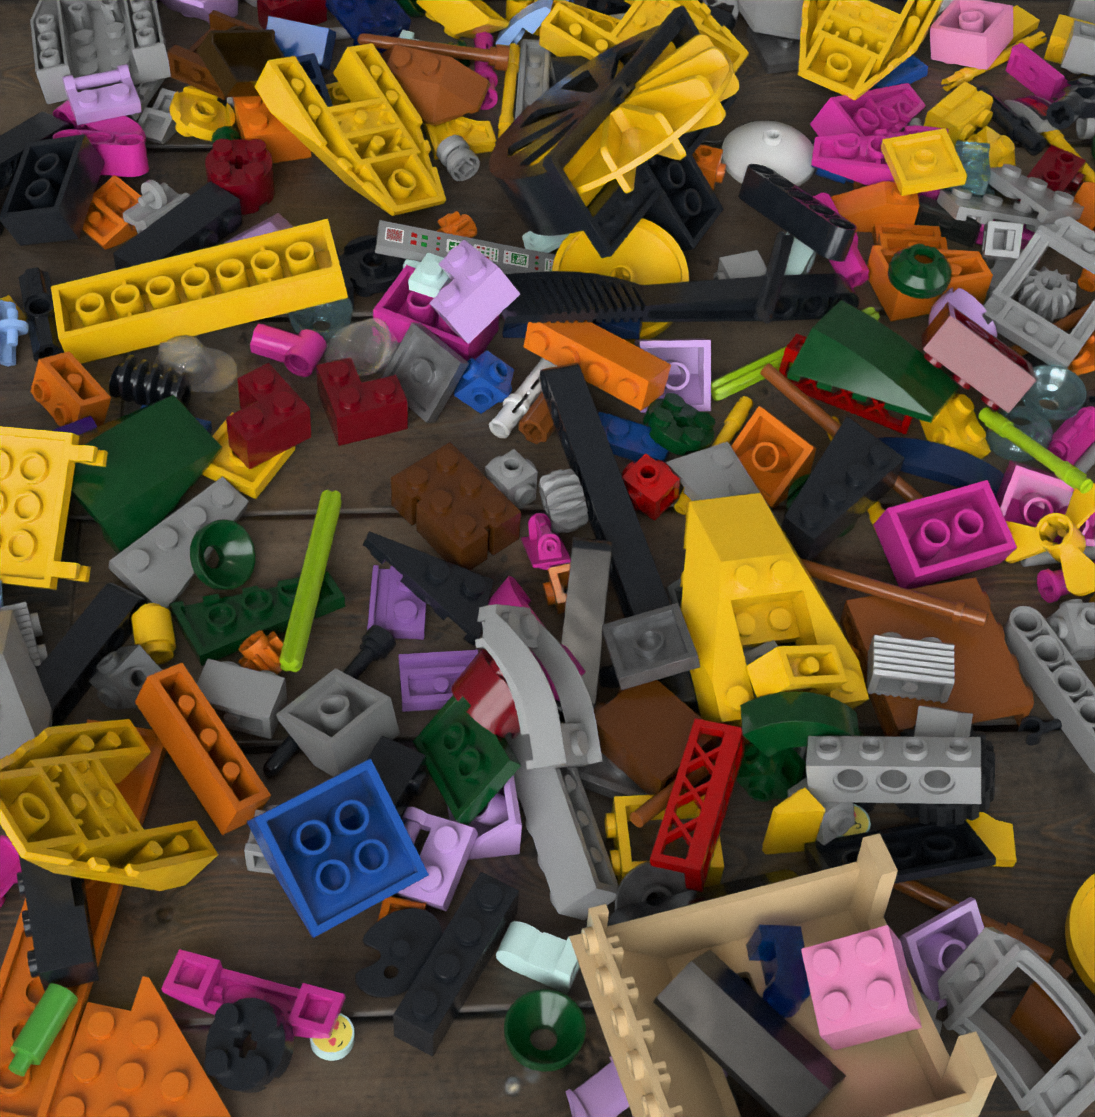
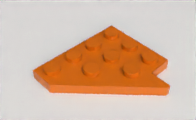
[48,976,231,1117]

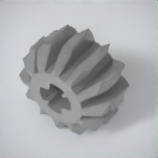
[1018,266,1077,323]
[539,468,589,534]

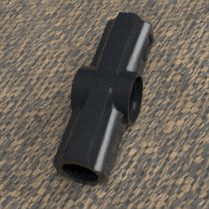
[18,267,64,362]

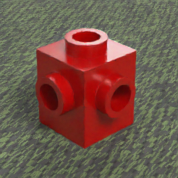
[621,453,680,521]

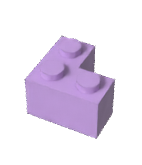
[429,240,520,344]

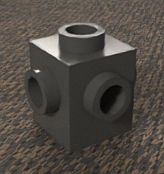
[89,645,162,710]

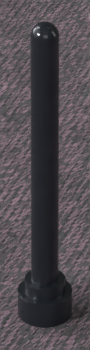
[263,625,396,777]

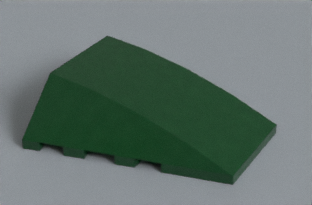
[787,300,959,423]
[71,395,222,554]

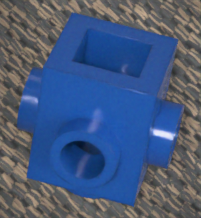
[454,350,514,414]

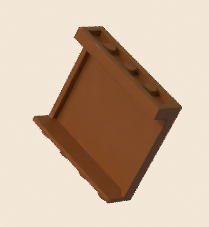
[840,577,1034,737]

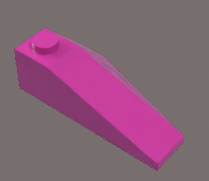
[810,83,926,137]
[811,125,948,200]
[996,460,1095,547]

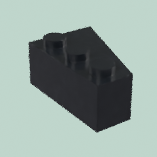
[17,855,99,991]

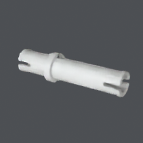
[489,358,557,438]

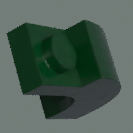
[740,691,865,757]

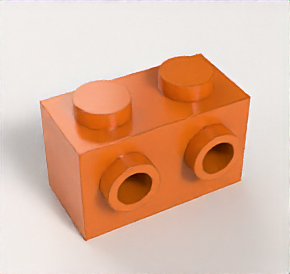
[30,351,111,427]

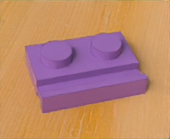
[367,565,427,640]
[399,650,478,712]

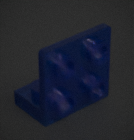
[325,0,412,54]

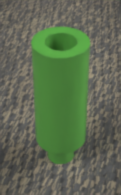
[8,983,78,1076]

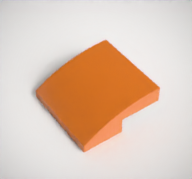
[82,175,141,250]
[872,222,948,251]

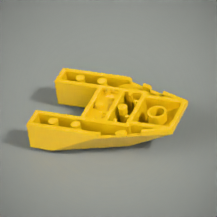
[539,0,749,73]
[797,0,943,101]
[255,43,446,216]
[680,493,869,727]
[0,719,219,891]

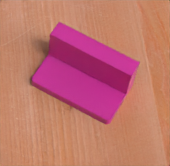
[1005,42,1071,103]

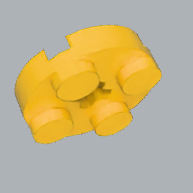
[169,86,236,142]

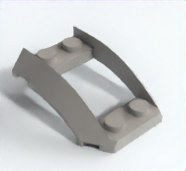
[982,216,1095,372]
[475,604,603,770]
[938,927,1095,1117]

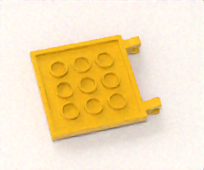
[0,426,108,590]

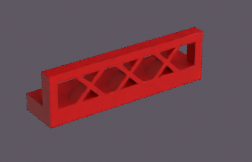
[779,333,913,435]
[650,718,745,892]

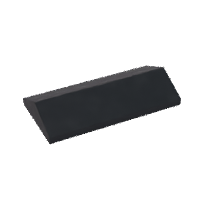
[804,820,996,884]
[653,950,846,1117]

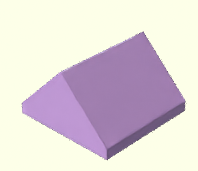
[447,775,522,860]
[899,897,984,1010]

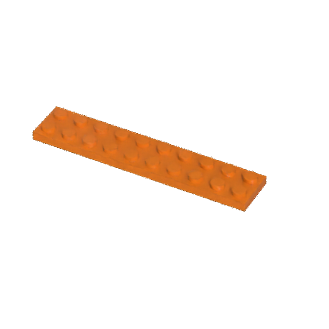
[0,719,166,1117]

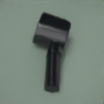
[1018,716,1062,746]

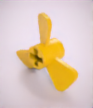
[1005,483,1095,596]

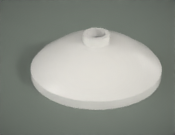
[722,121,815,187]

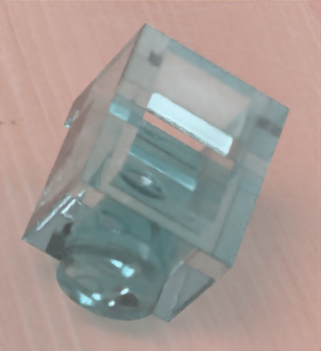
[952,141,991,195]

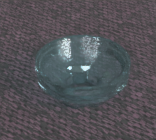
[289,298,353,341]
[1021,365,1087,421]
[986,406,1053,462]

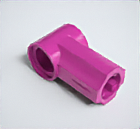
[250,323,327,377]

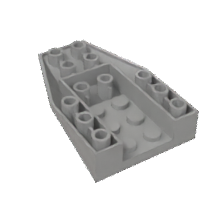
[30,0,171,104]

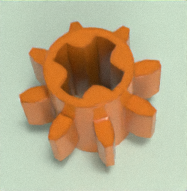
[437,211,477,238]
[238,631,283,674]

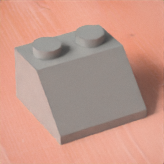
[276,668,400,777]

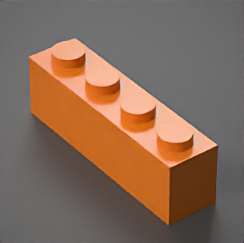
[523,320,671,411]
[135,662,271,835]

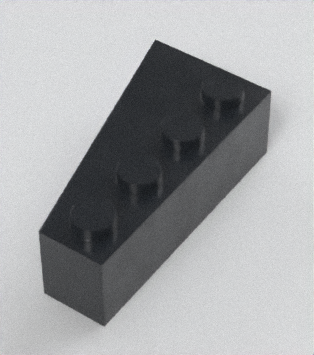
[781,416,905,561]

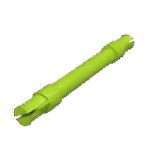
[978,407,1093,494]

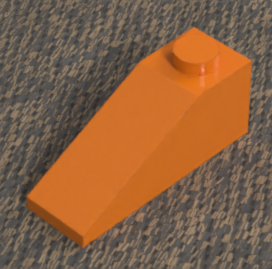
[831,181,919,233]

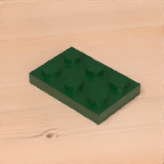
[413,695,522,826]

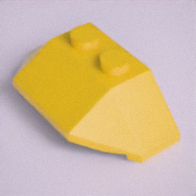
[416,0,509,39]

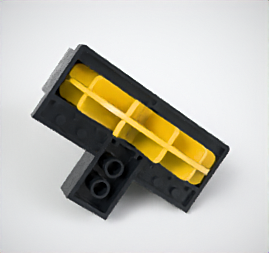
[489,6,739,258]

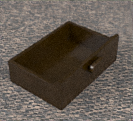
[196,26,285,97]

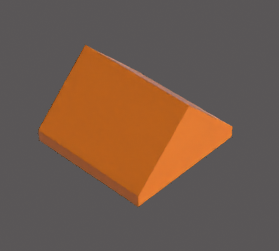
[731,406,817,508]

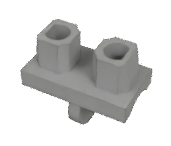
[122,179,190,234]

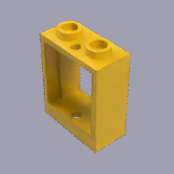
[604,794,724,887]

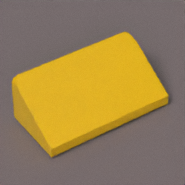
[762,788,825,855]

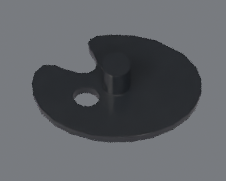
[355,908,442,998]

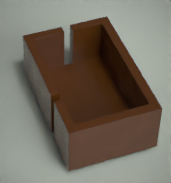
[391,442,521,570]

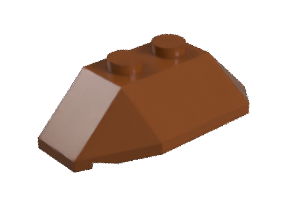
[380,45,490,126]

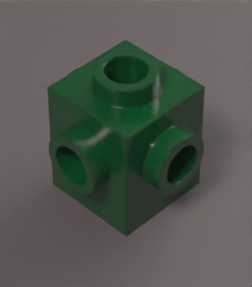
[736,743,806,802]

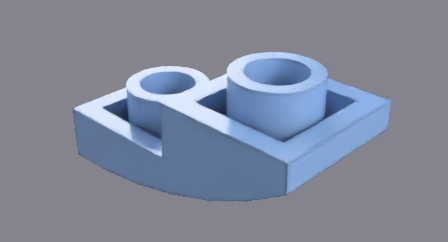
[495,0,554,45]

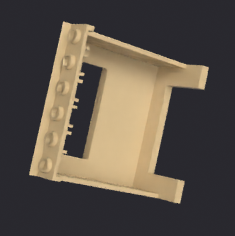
[569,833,997,1117]

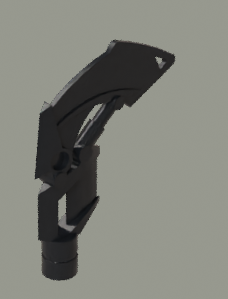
[1046,73,1095,129]

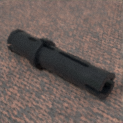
[977,85,1047,156]

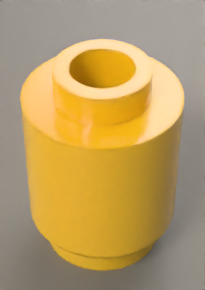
[131,603,176,665]

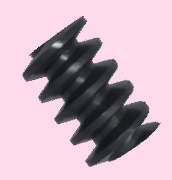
[109,355,191,408]

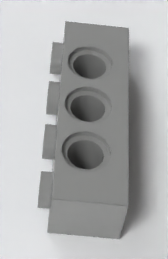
[806,736,981,804]

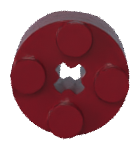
[205,139,275,215]
[451,649,521,739]

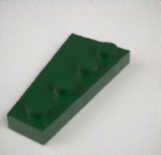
[169,571,346,666]

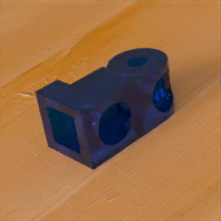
[746,924,810,1018]

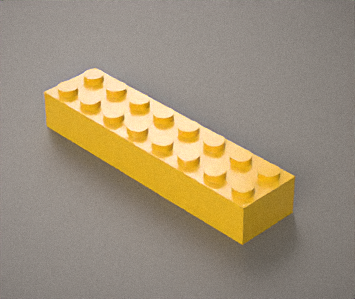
[51,219,348,364]

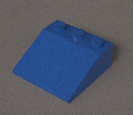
[247,759,429,938]

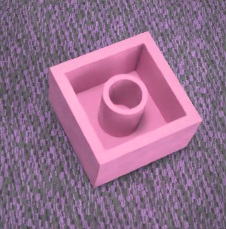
[930,0,1013,70]
[801,925,922,1051]

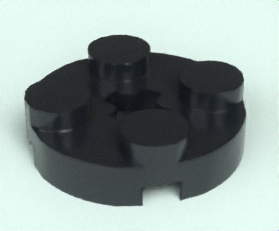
[340,235,406,297]
[204,998,294,1093]

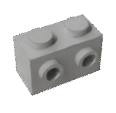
[197,659,287,739]

